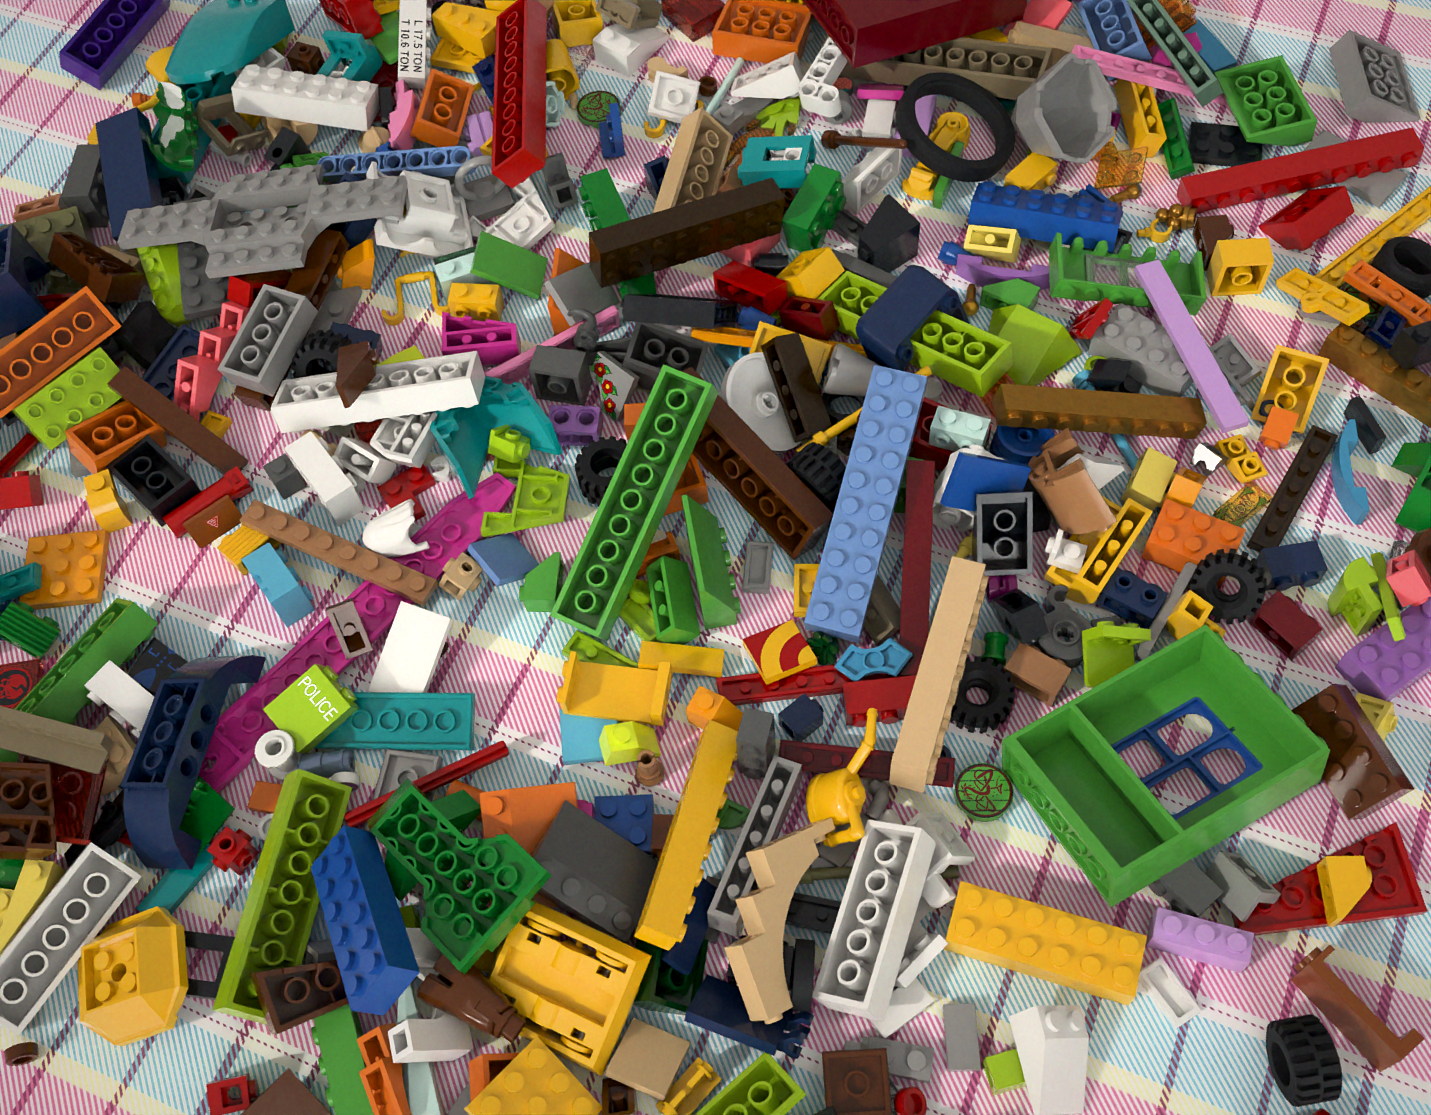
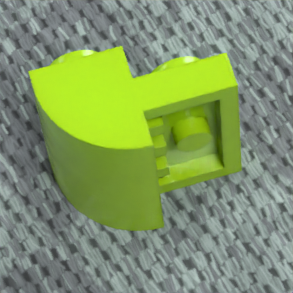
[1328,556,1383,637]

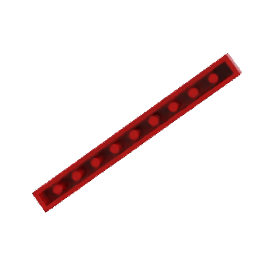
[1177,127,1425,214]

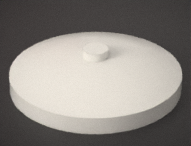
[721,352,802,454]

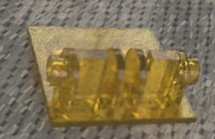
[1094,142,1148,189]

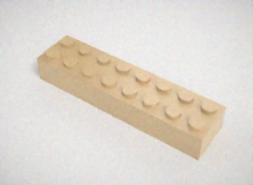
[889,556,989,793]

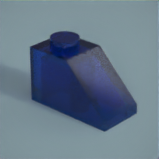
[1361,304,1408,350]

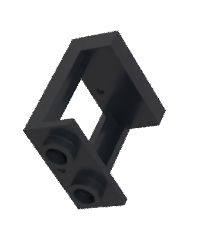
[184,931,235,1000]

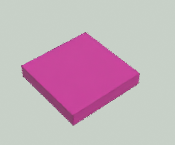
[857,83,904,100]

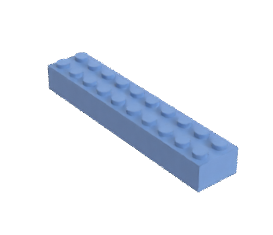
[804,365,927,643]

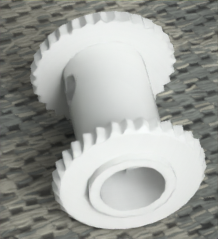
[254,730,302,781]

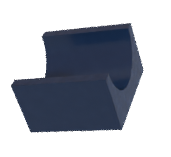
[0,224,50,339]

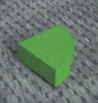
[716,799,750,829]

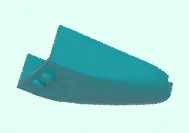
[165,0,296,84]

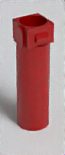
[162,466,254,538]

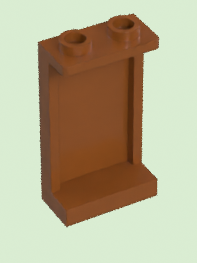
[1290,945,1425,1072]

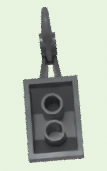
[567,308,709,391]

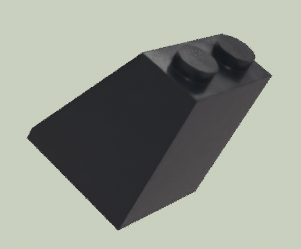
[858,194,920,273]

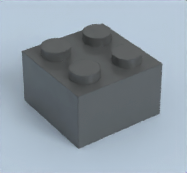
[529,345,592,406]

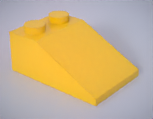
[1250,345,1330,434]

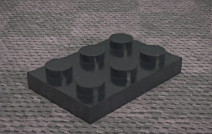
[1188,122,1262,167]

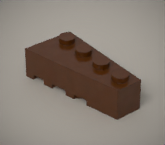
[47,232,146,303]
[250,959,349,1035]

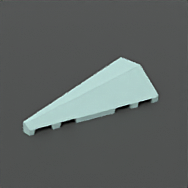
[396,982,445,1115]

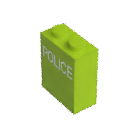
[263,664,359,753]

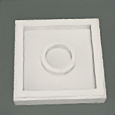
[647,70,700,124]

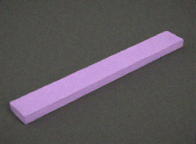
[1134,260,1249,433]

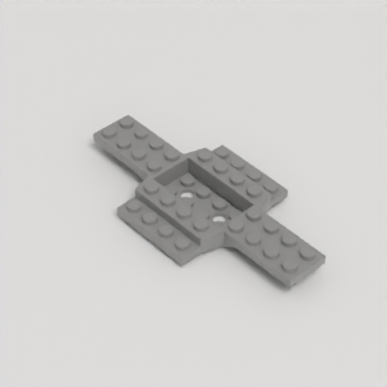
[117,164,408,279]

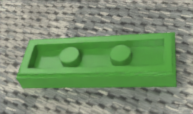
[932,141,964,209]

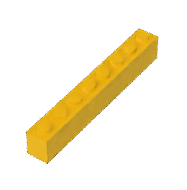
[634,720,738,951]

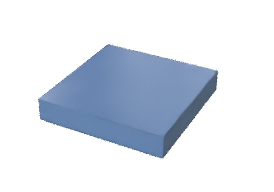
[467,533,539,587]

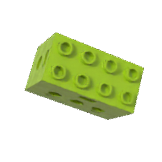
[11,347,122,450]

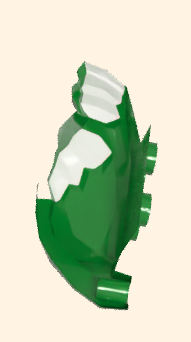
[146,82,199,172]

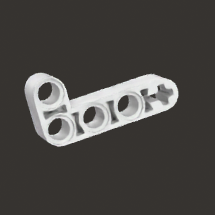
[798,37,848,117]

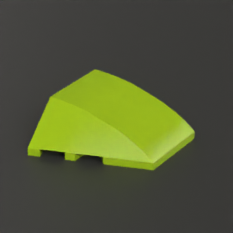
[988,304,1082,386]

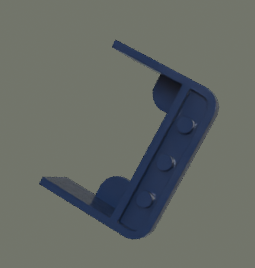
[856,265,970,372]

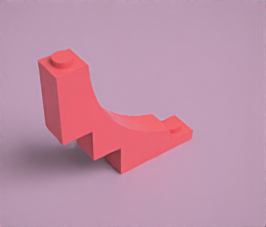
[173,301,250,422]

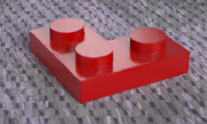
[377,464,436,522]

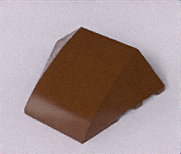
[0,762,57,860]

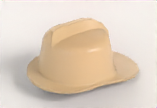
[357,126,397,165]

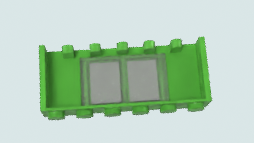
[1049,232,1207,316]

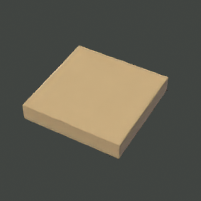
[606,1018,691,1102]

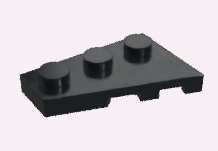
[64,782,126,868]

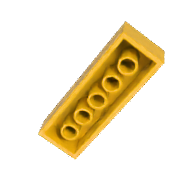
[943,881,1147,1006]

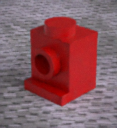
[206,1073,258,1115]

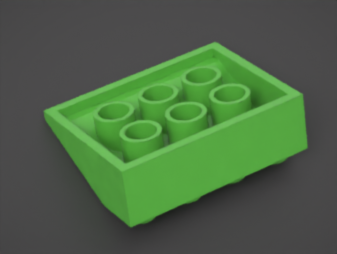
[1214,55,1317,147]
[681,495,741,630]

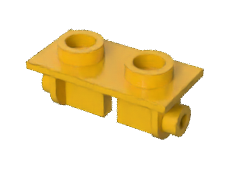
[655,1057,722,1115]

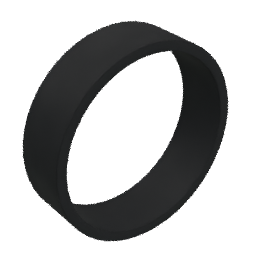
[791,938,815,1012]

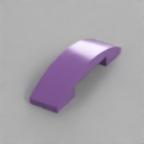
[955,254,1050,290]

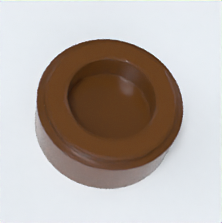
[4,1042,39,1066]

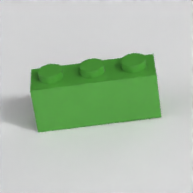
[646,556,700,645]

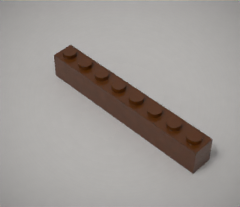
[234,229,350,412]

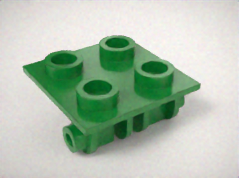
[179,775,235,856]

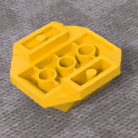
[77,906,188,1046]

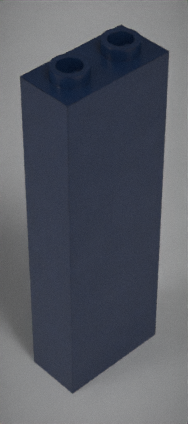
[95,107,163,241]

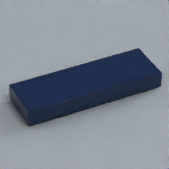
[661,877,717,975]

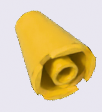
[546,39,580,100]

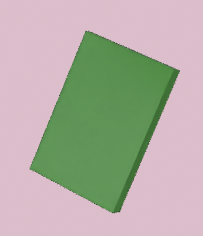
[470,231,548,300]

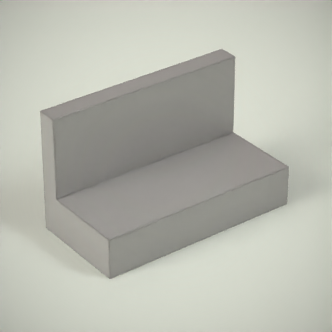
[1205,851,1281,922]

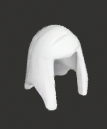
[362,499,430,558]

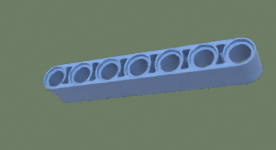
[317,146,477,184]

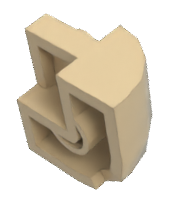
[261,116,318,146]

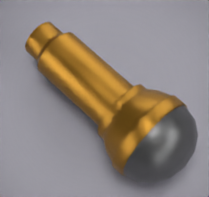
[1108,183,1142,203]

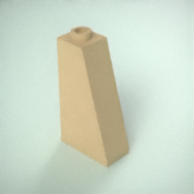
[1007,21,1094,65]

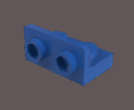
[599,103,625,158]

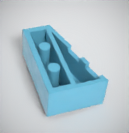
[241,542,315,627]

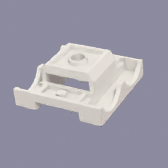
[366,161,474,260]

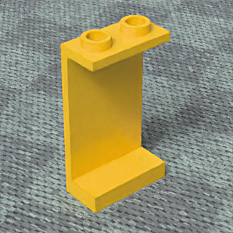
[557,651,673,726]

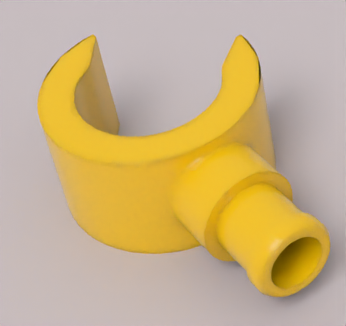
[1136,218,1172,243]

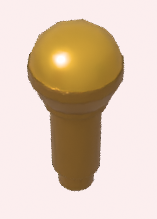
[962,284,979,316]

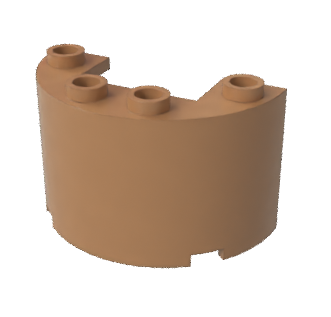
[1028,427,1117,534]

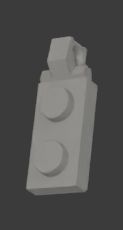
[844,1036,934,1083]

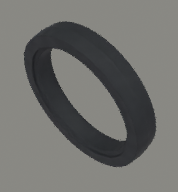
[896,72,1015,182]

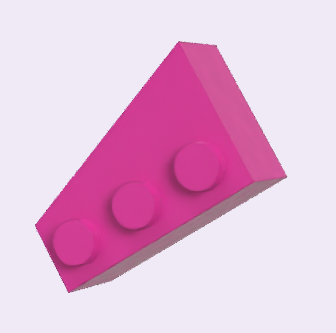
[442,312,521,366]

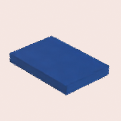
[940,452,1032,511]

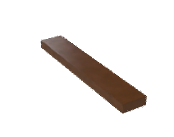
[107,366,248,474]

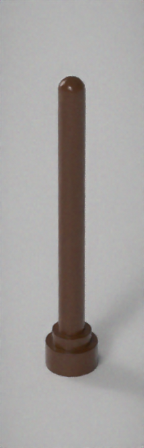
[821,130,907,149]

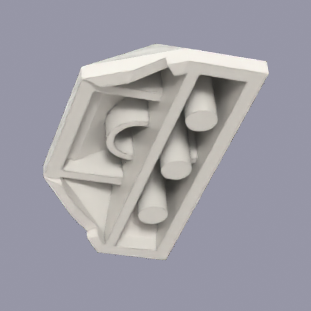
[370,411,438,468]

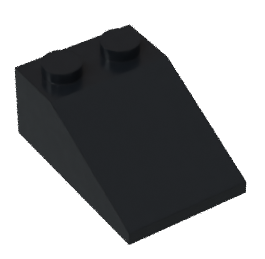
[972,491,1033,576]

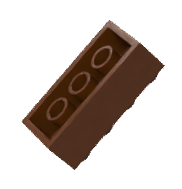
[1291,684,1414,820]

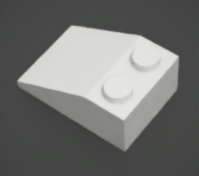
[592,23,669,77]
[731,51,805,99]
[1009,1005,1089,1115]

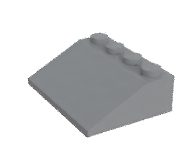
[1329,30,1421,123]

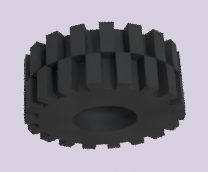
[1190,548,1267,624]
[950,656,1015,733]

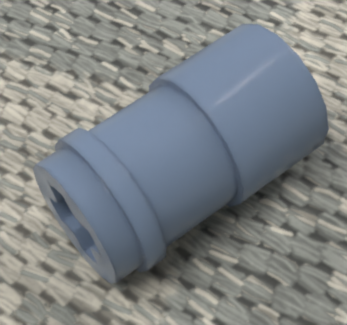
[297,749,355,778]

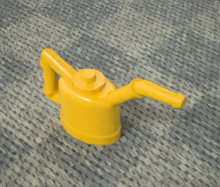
[133,46,177,112]
[806,708,878,848]

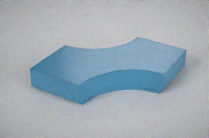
[834,638,914,682]

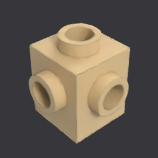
[438,552,483,601]

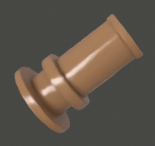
[636,750,665,787]

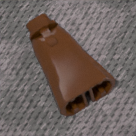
[417,953,527,1043]

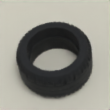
[1371,236,1431,299]

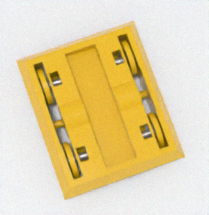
[487,899,652,1077]

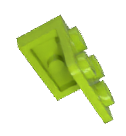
[1082,621,1151,688]

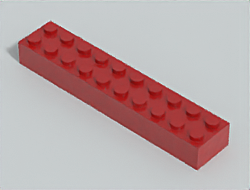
[491,0,547,188]

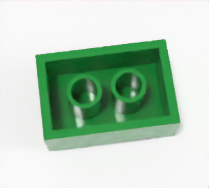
[782,163,846,252]

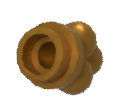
[1155,203,1197,231]

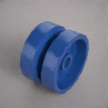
[989,425,1055,465]

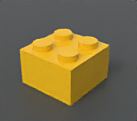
[552,0,603,48]
[1206,238,1274,296]
[776,246,845,299]

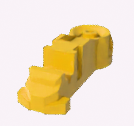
[901,111,971,200]

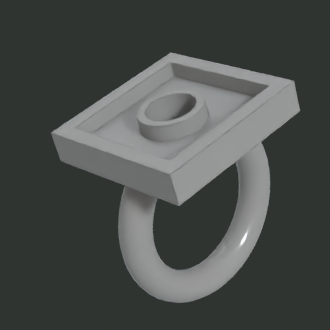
[454,155,515,221]

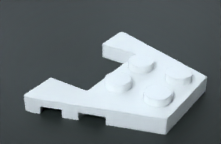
[468,177,555,250]

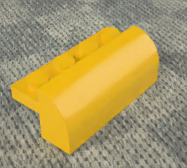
[1044,496,1153,604]

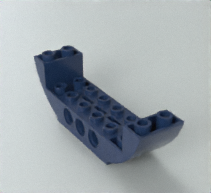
[120,655,266,870]

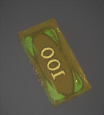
[1213,481,1272,527]

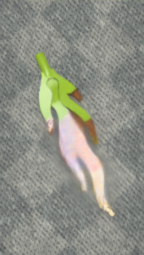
[722,95,802,174]

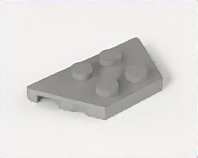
[306,286,363,365]

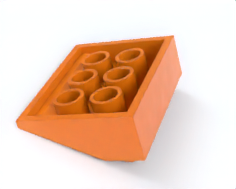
[712,0,813,64]
[479,782,578,908]

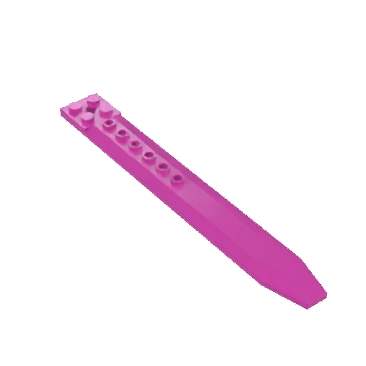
[198,472,516,793]

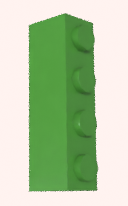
[311,1004,374,1115]

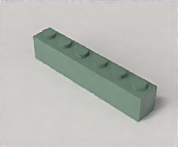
[1127,0,1223,108]

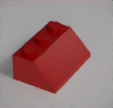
[1259,186,1355,251]

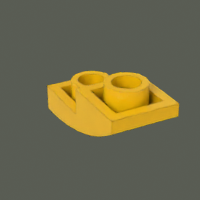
[1214,434,1268,484]

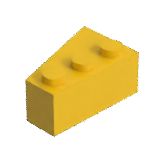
[432,2,502,60]

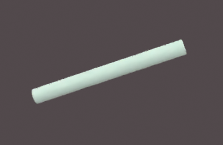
[705,57,745,115]

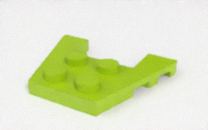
[481,456,570,537]

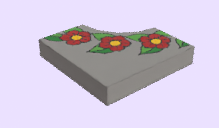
[590,351,640,421]

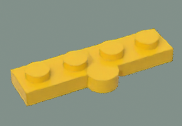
[1276,267,1370,326]

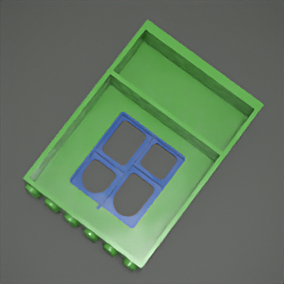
[1002,624,1330,907]

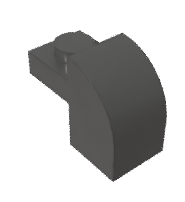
[542,153,579,209]

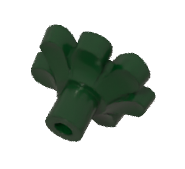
[806,631,840,666]

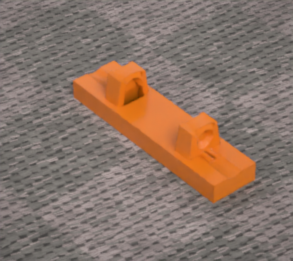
[1343,259,1431,328]

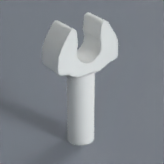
[430,455,454,483]

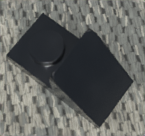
[1086,359,1142,394]

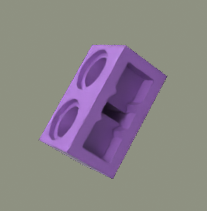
[548,404,603,446]

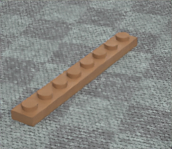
[240,499,438,606]

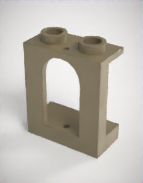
[595,0,664,30]
[193,93,269,157]

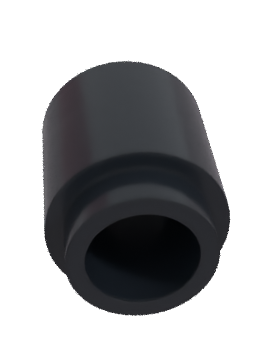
[754,253,788,277]

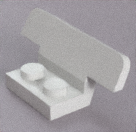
[878,809,976,908]
[894,894,948,988]

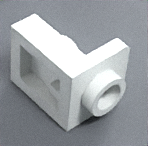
[1044,529,1088,574]

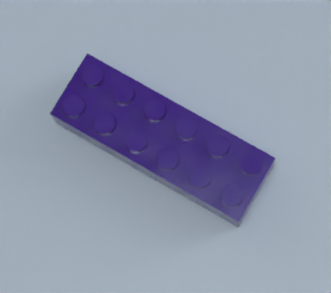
[59,0,170,91]

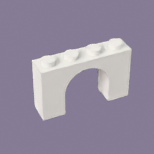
[388,928,474,1063]

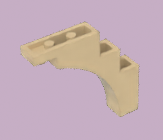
[724,818,835,1024]

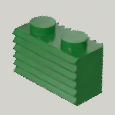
[0,601,61,661]

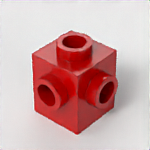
[207,826,260,876]

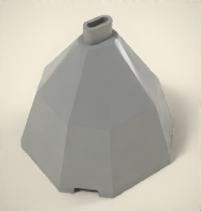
[1009,53,1117,164]

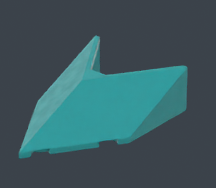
[430,376,563,499]

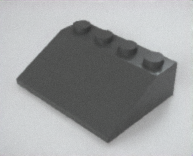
[531,800,659,943]

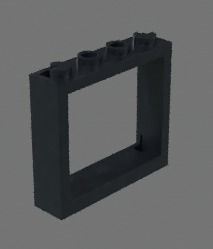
[620,293,738,329]

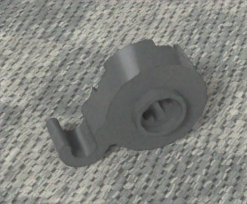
[1034,585,1092,668]

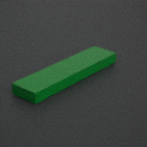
[1157,98,1195,180]

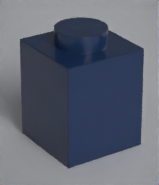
[778,693,824,742]

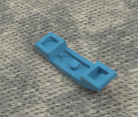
[1331,419,1370,525]

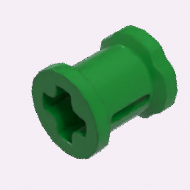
[981,632,1009,667]

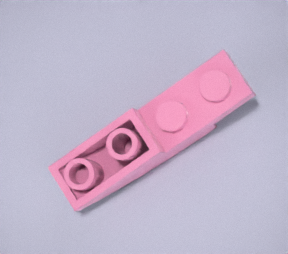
[388,80,420,151]

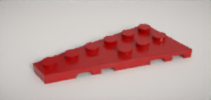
[1230,822,1427,936]

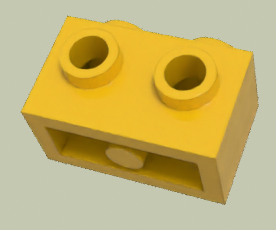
[447,283,504,322]

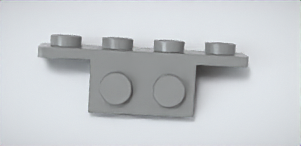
[1206,333,1262,410]

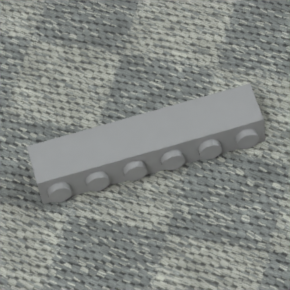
[707,755,802,937]

